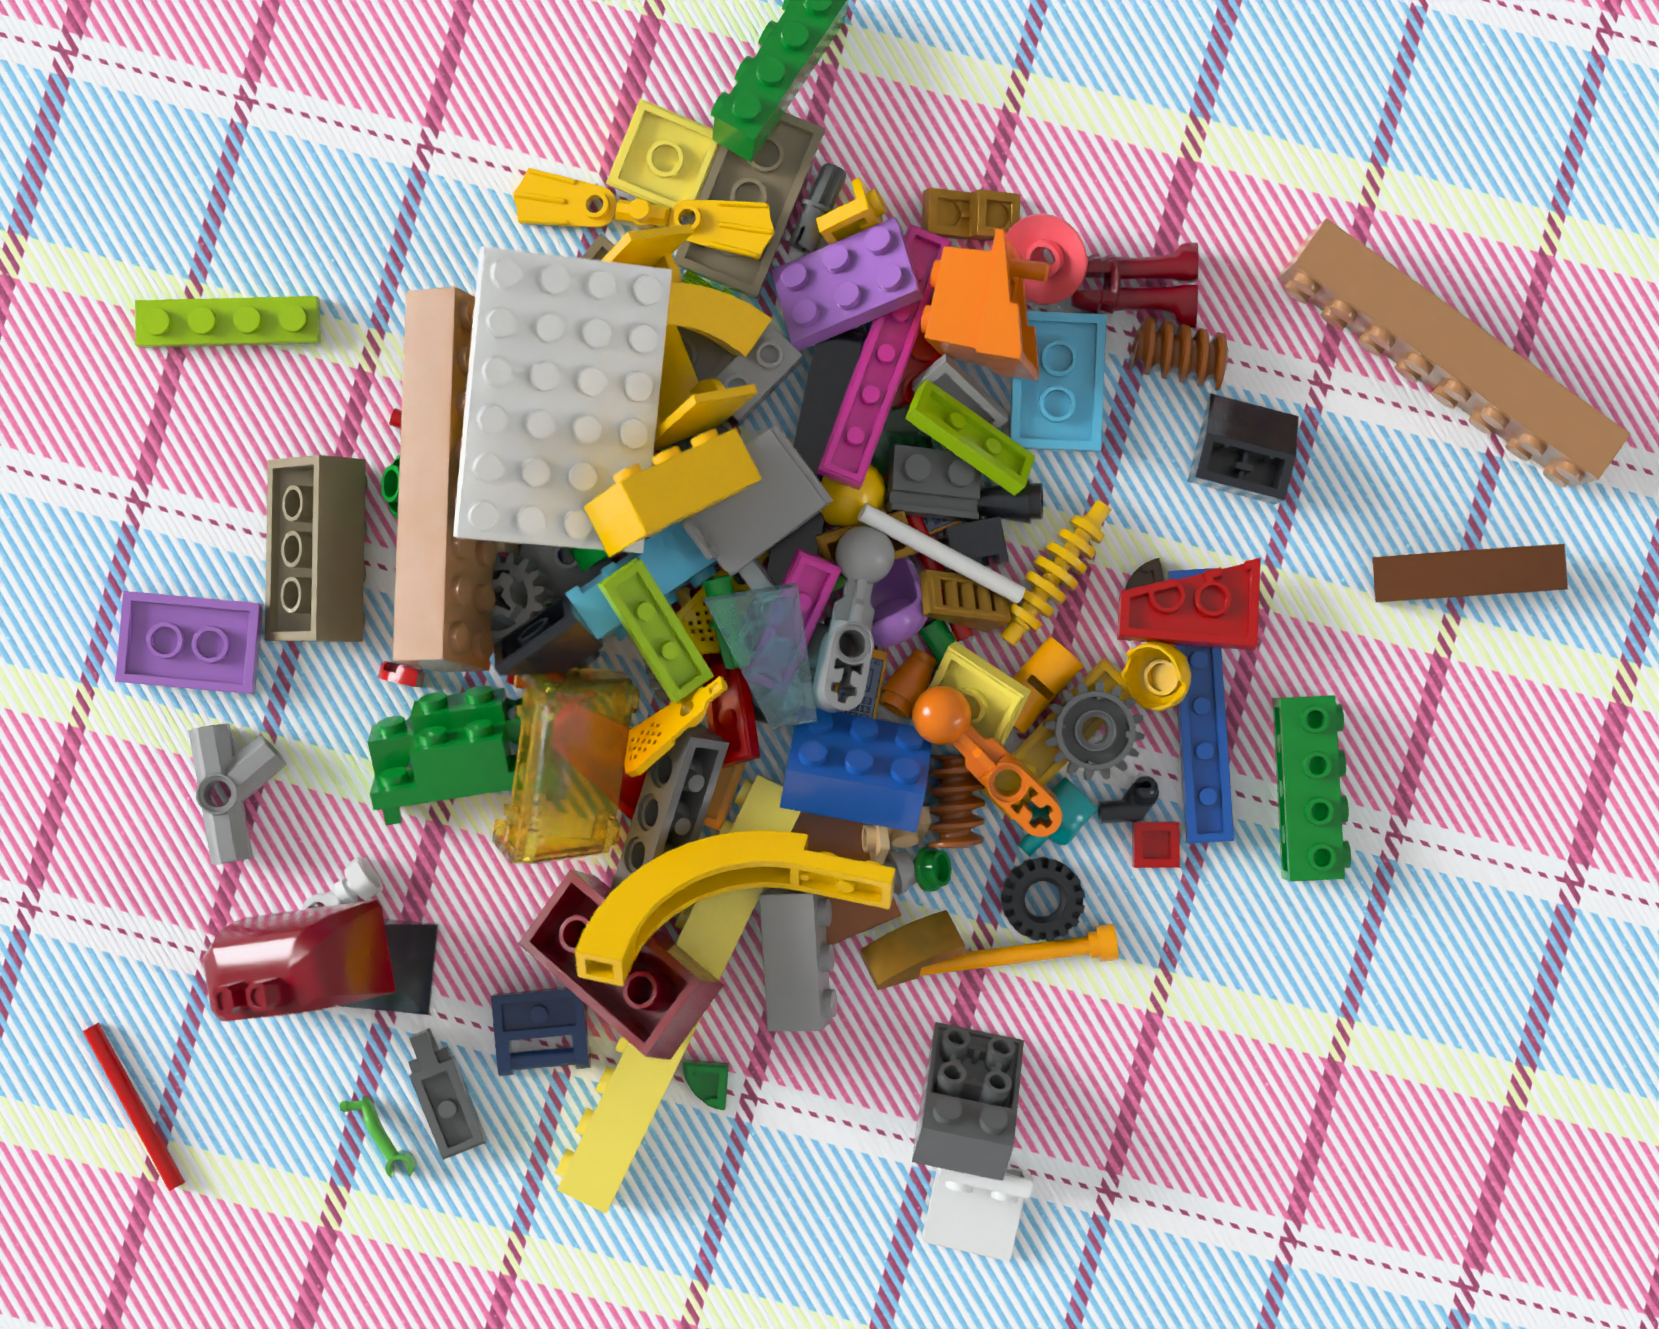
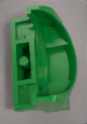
[367,685,567,826]

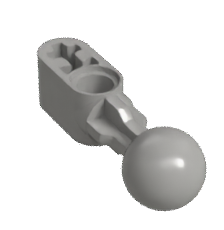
[812,525,895,713]

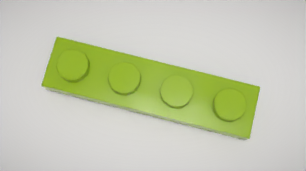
[135,296,321,348]

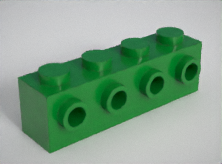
[710,0,849,163]
[1272,695,1351,882]

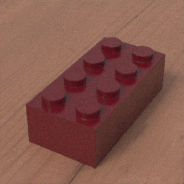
[518,869,724,1060]

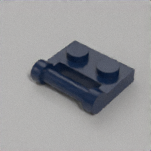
[491,987,591,1076]

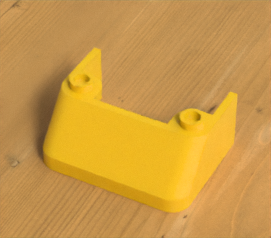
[601,224,758,452]

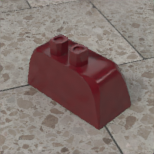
[203,900,396,1021]

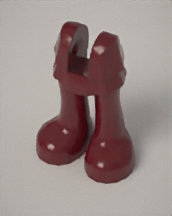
[1070,242,1199,328]

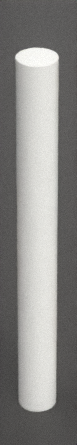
[858,503,1025,604]

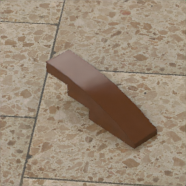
[1372,544,1568,603]

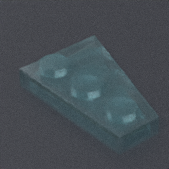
[703,583,817,729]

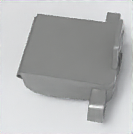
[681,424,833,599]

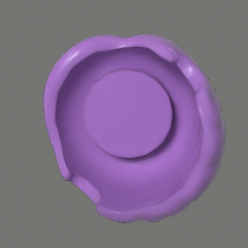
[840,557,928,647]

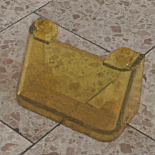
[492,668,640,865]

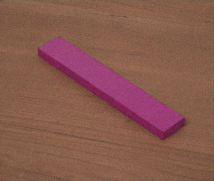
[816,224,952,490]

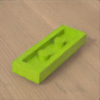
[905,379,1035,496]
[597,558,714,703]

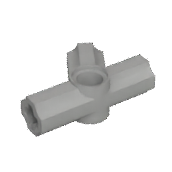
[188,723,288,865]

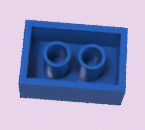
[780,705,932,833]

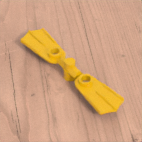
[512,168,775,260]

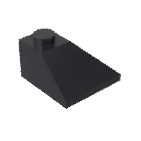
[494,594,604,676]
[340,918,439,1015]

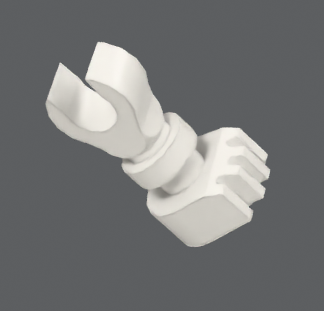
[302,856,383,910]

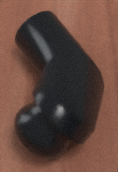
[1097,776,1159,824]

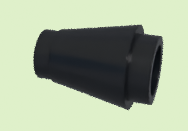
[977,479,1043,524]

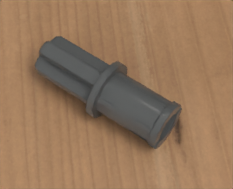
[788,163,847,254]

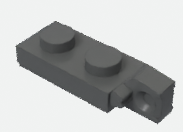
[408,1028,487,1160]

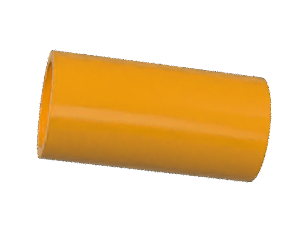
[1013,636,1083,734]

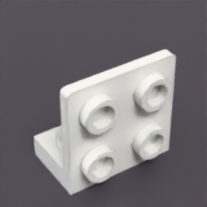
[922,1166,1034,1261]

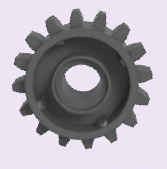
[1043,681,1145,781]

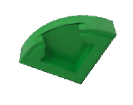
[683,1060,729,1111]

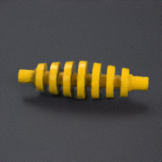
[1000,500,1111,647]

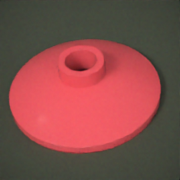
[1007,214,1088,305]

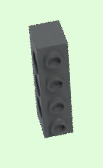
[611,724,729,890]

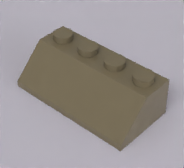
[265,455,368,642]

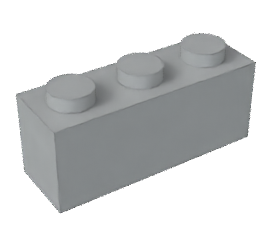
[759,888,837,1031]

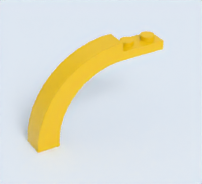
[667,282,772,357]
[575,830,895,987]

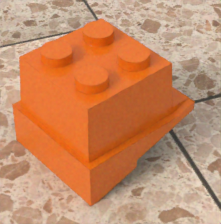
[921,229,1049,382]

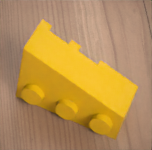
[583,428,762,557]

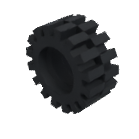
[1000,857,1085,942]

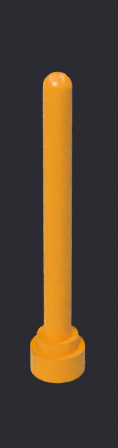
[920,924,1119,976]

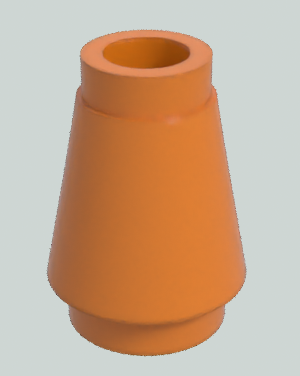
[879,649,937,719]

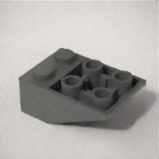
[912,1022,1024,1181]

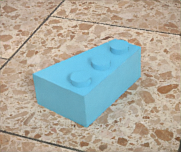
[565,519,718,641]

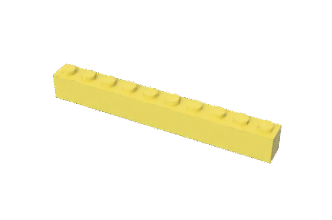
[555,773,801,1214]

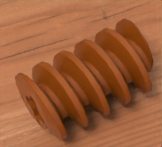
[1128,316,1229,391]
[926,755,985,848]

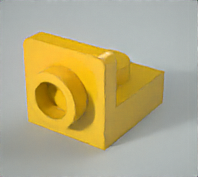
[816,177,887,245]

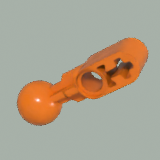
[912,686,1062,837]

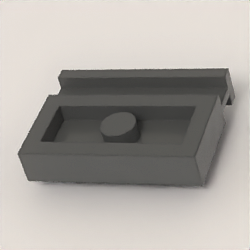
[886,444,981,522]

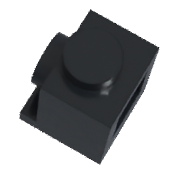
[938,516,1009,567]

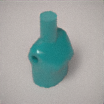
[1017,776,1099,857]

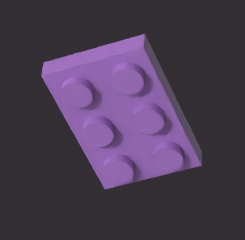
[771,217,924,351]
[115,591,264,694]

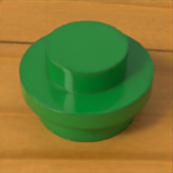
[913,846,952,892]

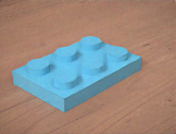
[1009,311,1107,452]

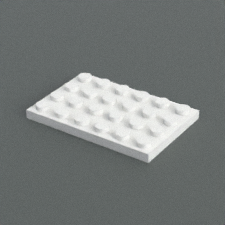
[453,246,672,553]

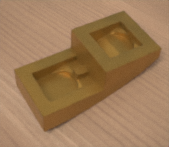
[922,187,1021,240]
[860,910,965,990]

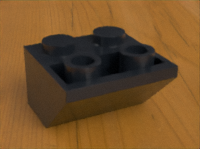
[1187,393,1299,504]

